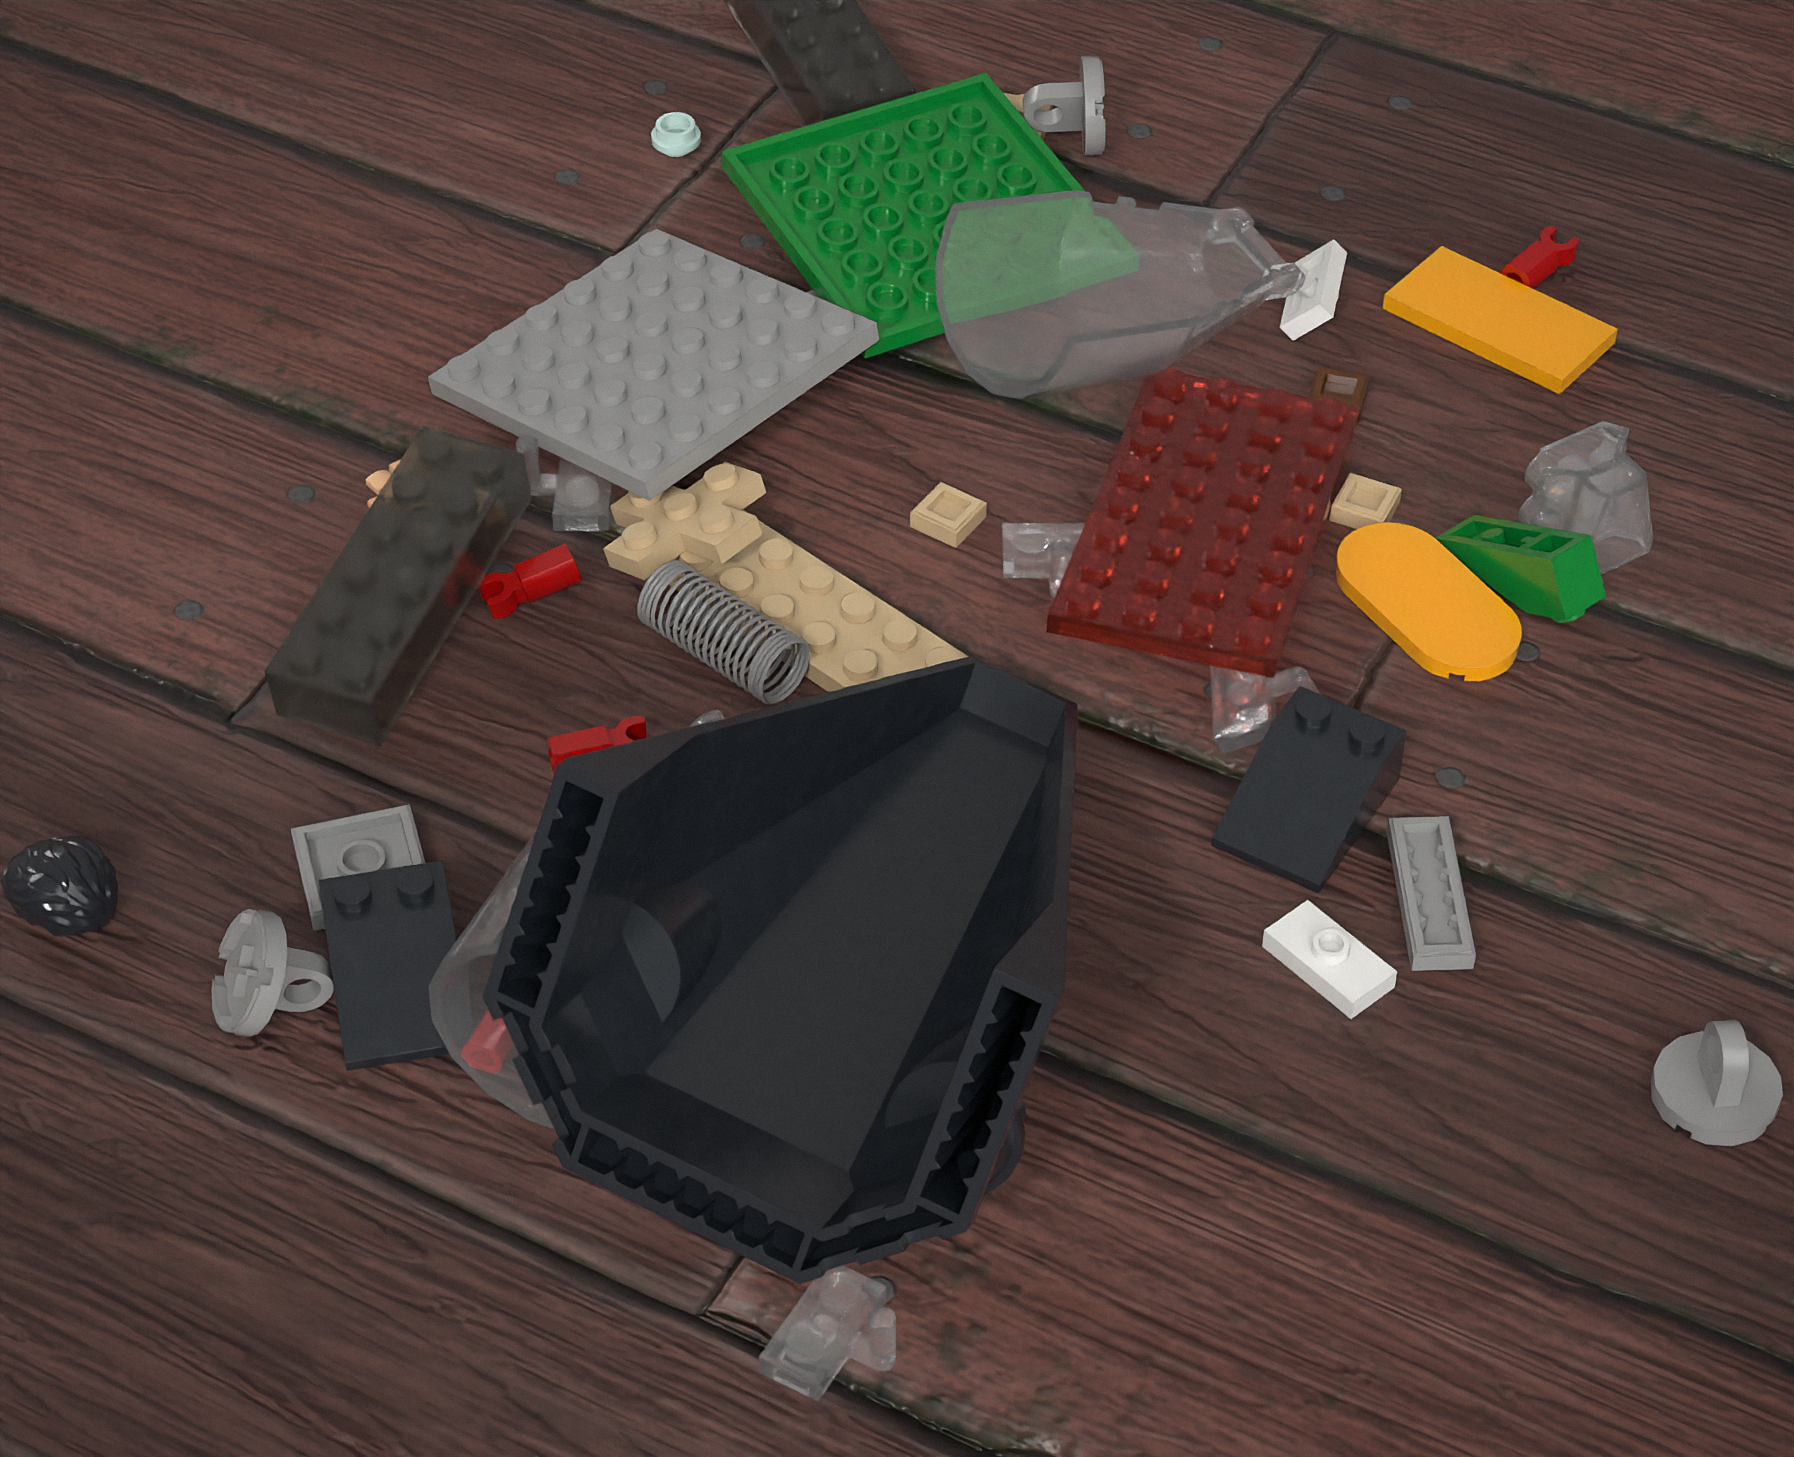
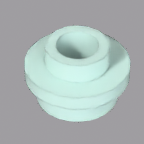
[651,112,701,157]

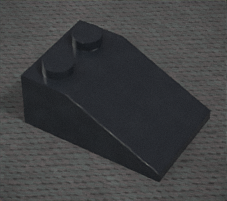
[1211,686,1407,893]
[319,860,471,1071]

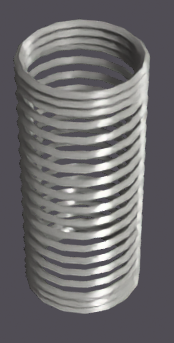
[637,560,810,705]

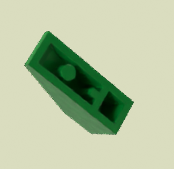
[1435,515,1606,623]

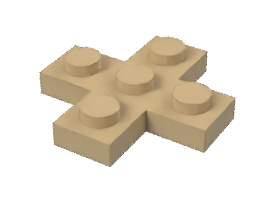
[603,462,766,580]

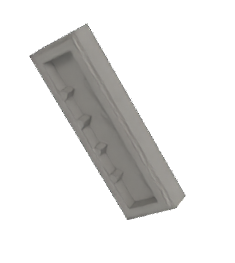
[1386,816,1476,971]

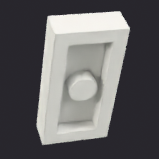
[1280,239,1347,341]
[1262,900,1397,1019]

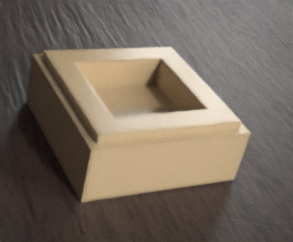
[1329,473,1402,529]
[910,482,987,548]

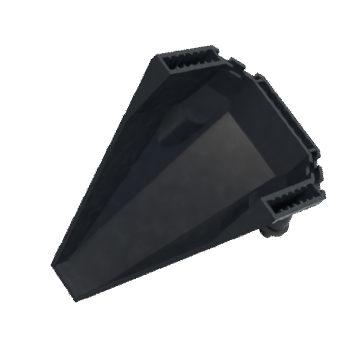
[483,656,1077,1284]

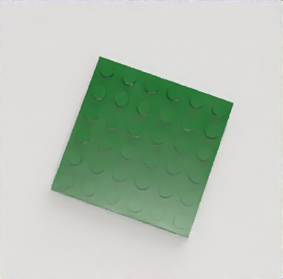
[721,73,1139,358]

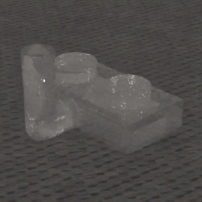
[516,436,615,532]
[1002,523,1116,601]
[1210,640,1320,754]
[759,1266,896,1401]

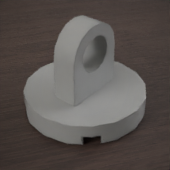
[1022,55,1105,156]
[211,909,334,1037]
[1650,1020,1783,1146]

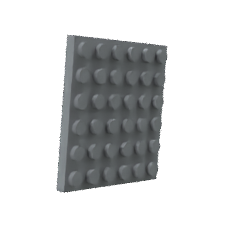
[428,229,879,501]

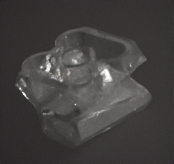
[1517,421,1653,574]

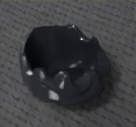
[1,836,118,937]

